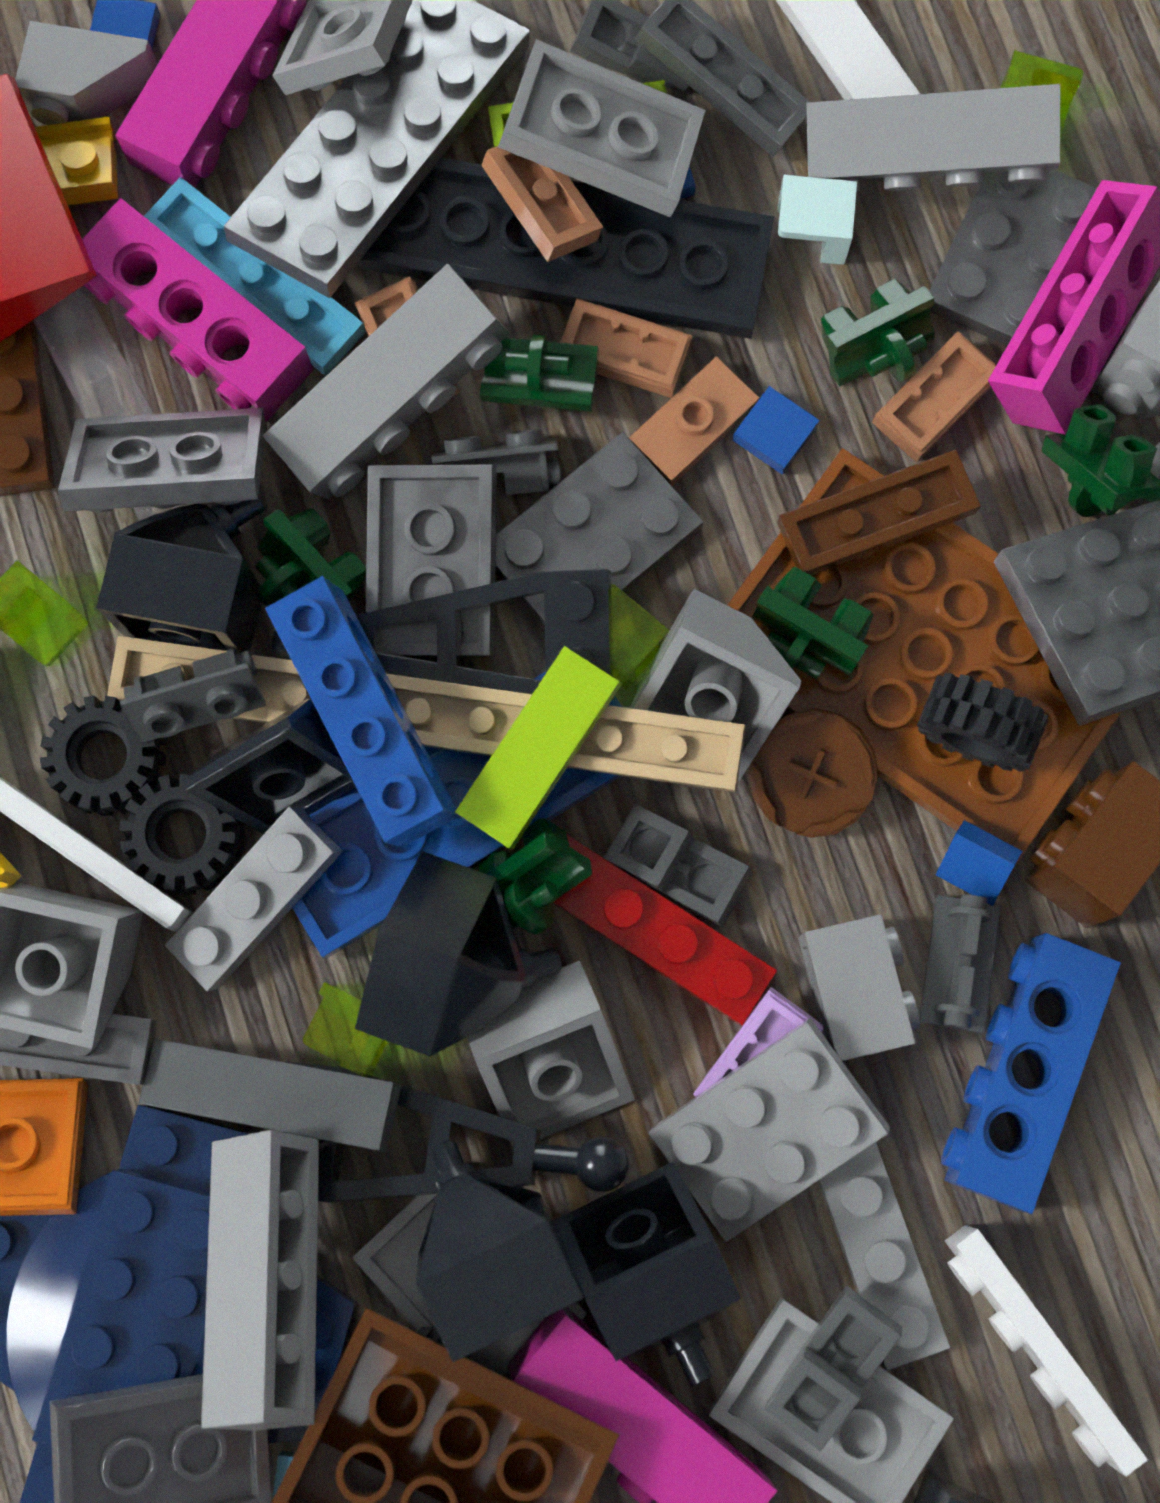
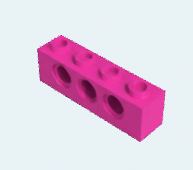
[988,180,1160,435]
[82,198,314,423]

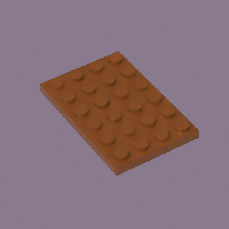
[727,448,1122,864]

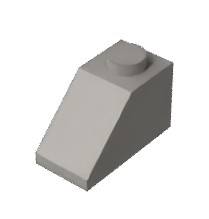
[15,21,158,125]

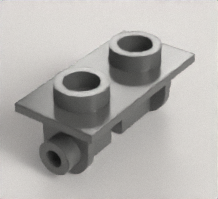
[432,429,561,495]
[120,648,266,743]
[920,895,1001,1033]

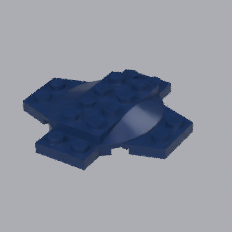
[0,1105,357,1503]

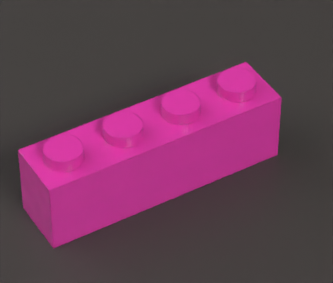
[115,0,306,188]
[507,1307,777,1503]

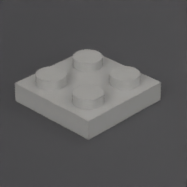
[272,0,413,95]

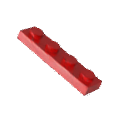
[552,835,777,1026]

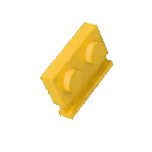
[35,117,118,205]

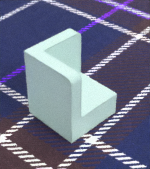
[777,175,857,265]

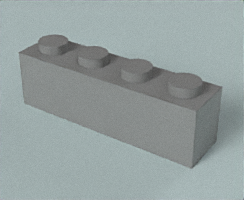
[806,84,1060,193]
[262,263,510,500]
[201,1130,319,1430]

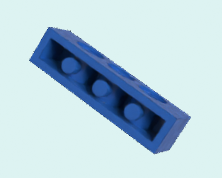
[265,576,460,847]
[941,933,1121,1214]

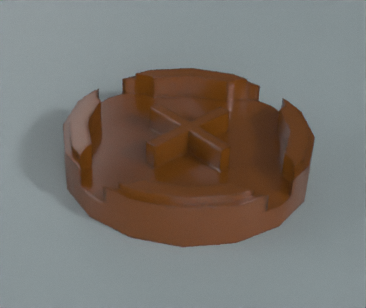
[748,708,879,838]

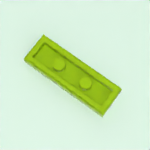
[455,646,622,849]

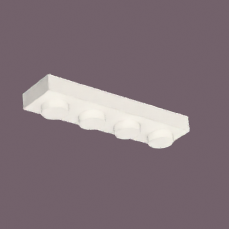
[945,1225,1148,1477]

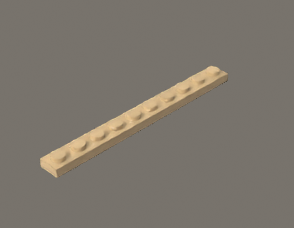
[107,636,746,792]

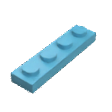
[144,177,366,376]

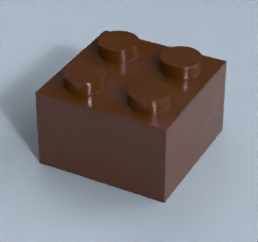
[1024,761,1160,928]

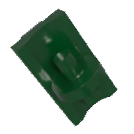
[821,279,935,387]
[480,335,599,412]
[1041,404,1160,517]
[255,508,366,607]
[752,567,874,680]
[478,818,592,935]

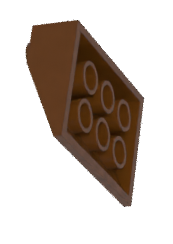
[271,1308,619,1503]

